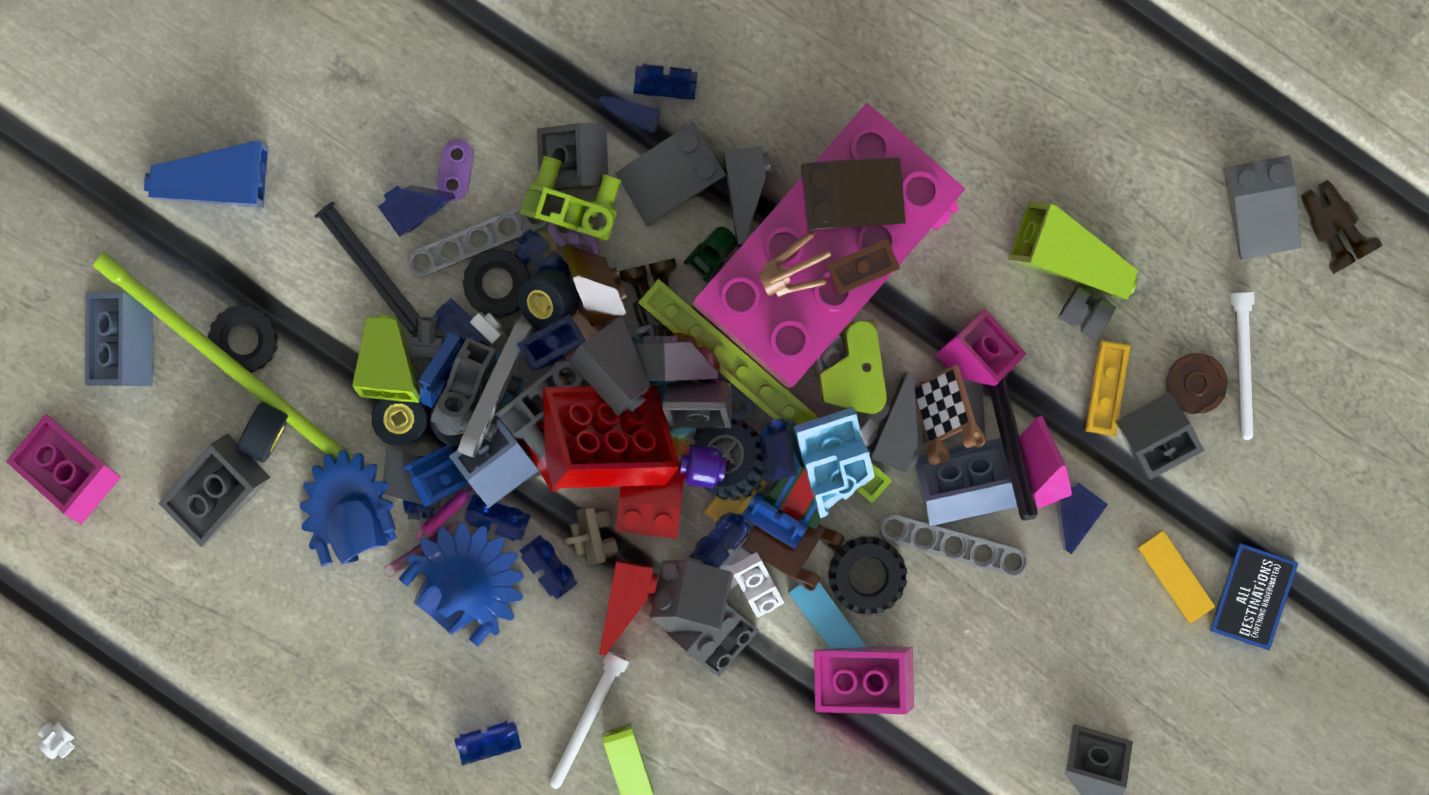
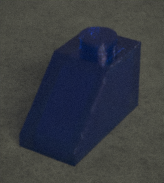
[378,185,456,237]
[516,314,586,371]
[760,419,802,483]
[1056,482,1108,554]

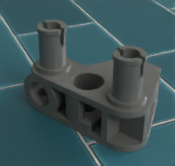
[431,338,523,441]
[496,358,584,460]

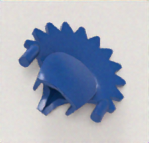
[299,450,397,567]
[398,522,524,647]

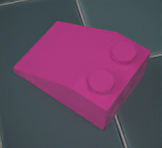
[6,414,121,525]
[814,646,914,714]

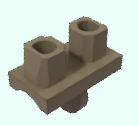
[564,507,618,565]

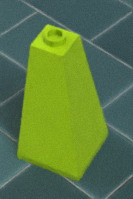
[1008,202,1138,300]

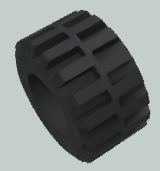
[828,536,907,615]

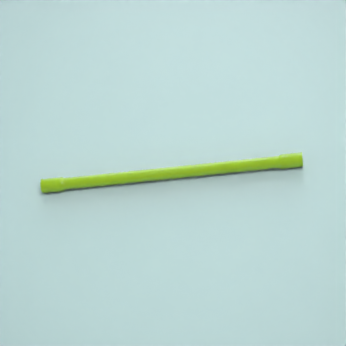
[92,252,367,468]

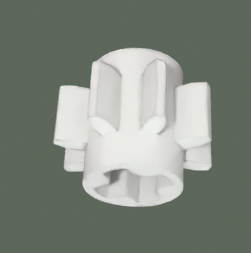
[36,721,75,759]

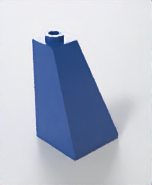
[144,141,269,208]

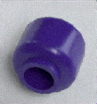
[679,445,726,488]

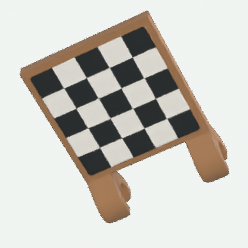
[915,365,985,465]

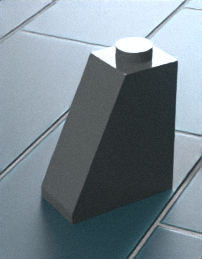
[568,316,651,416]

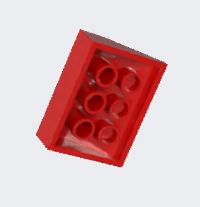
[543,385,680,489]

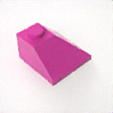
[935,309,1026,386]

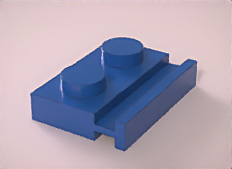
[419,332,461,408]
[403,445,469,507]

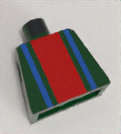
[765,456,821,530]

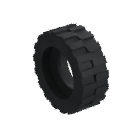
[463,249,531,317]
[207,305,279,373]

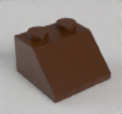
[561,244,628,327]

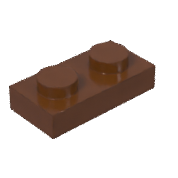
[826,239,900,296]

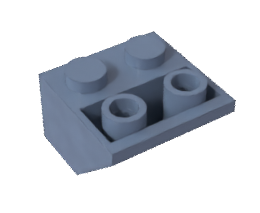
[449,419,539,508]

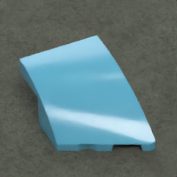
[794,407,874,518]

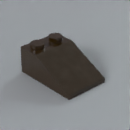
[801,157,906,232]

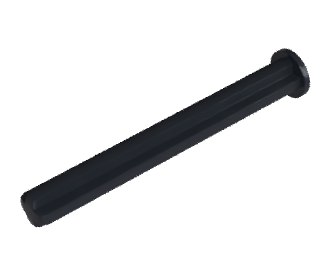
[314,201,421,334]
[985,375,1038,521]

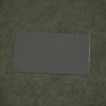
[383,448,441,509]

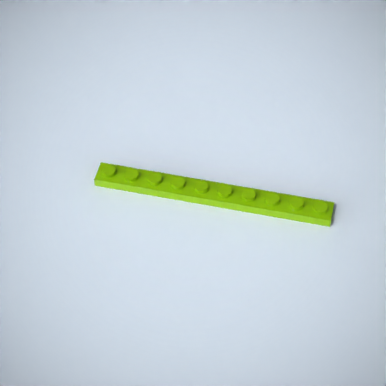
[638,278,893,504]

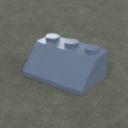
[85,292,154,386]
[915,438,1017,526]

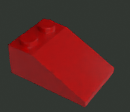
[615,439,688,539]
[599,559,658,655]

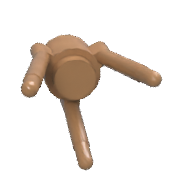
[758,232,831,297]

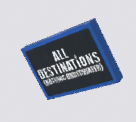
[1210,543,1298,651]

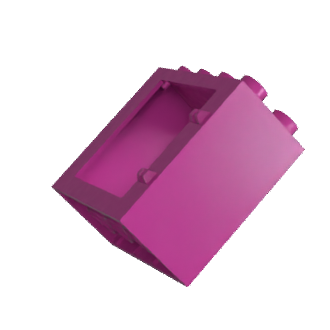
[693,103,965,388]

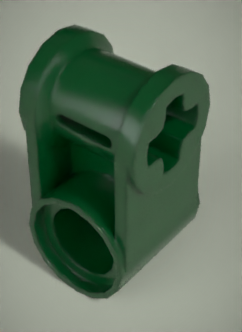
[683,227,737,283]

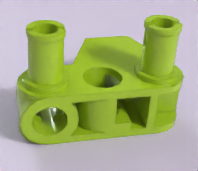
[520,156,622,241]
[818,319,887,414]

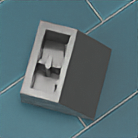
[1115,392,1205,480]
[666,603,759,677]

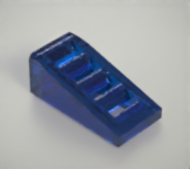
[599,95,661,135]

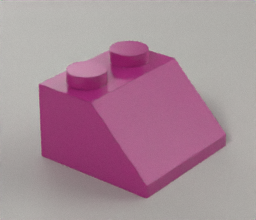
[1019,416,1072,509]

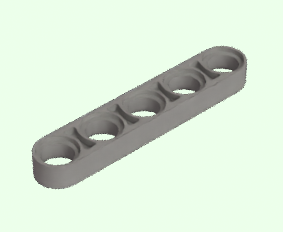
[407,206,550,277]
[458,320,533,458]
[880,514,1027,576]

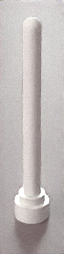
[1230,292,1255,440]
[550,650,630,789]

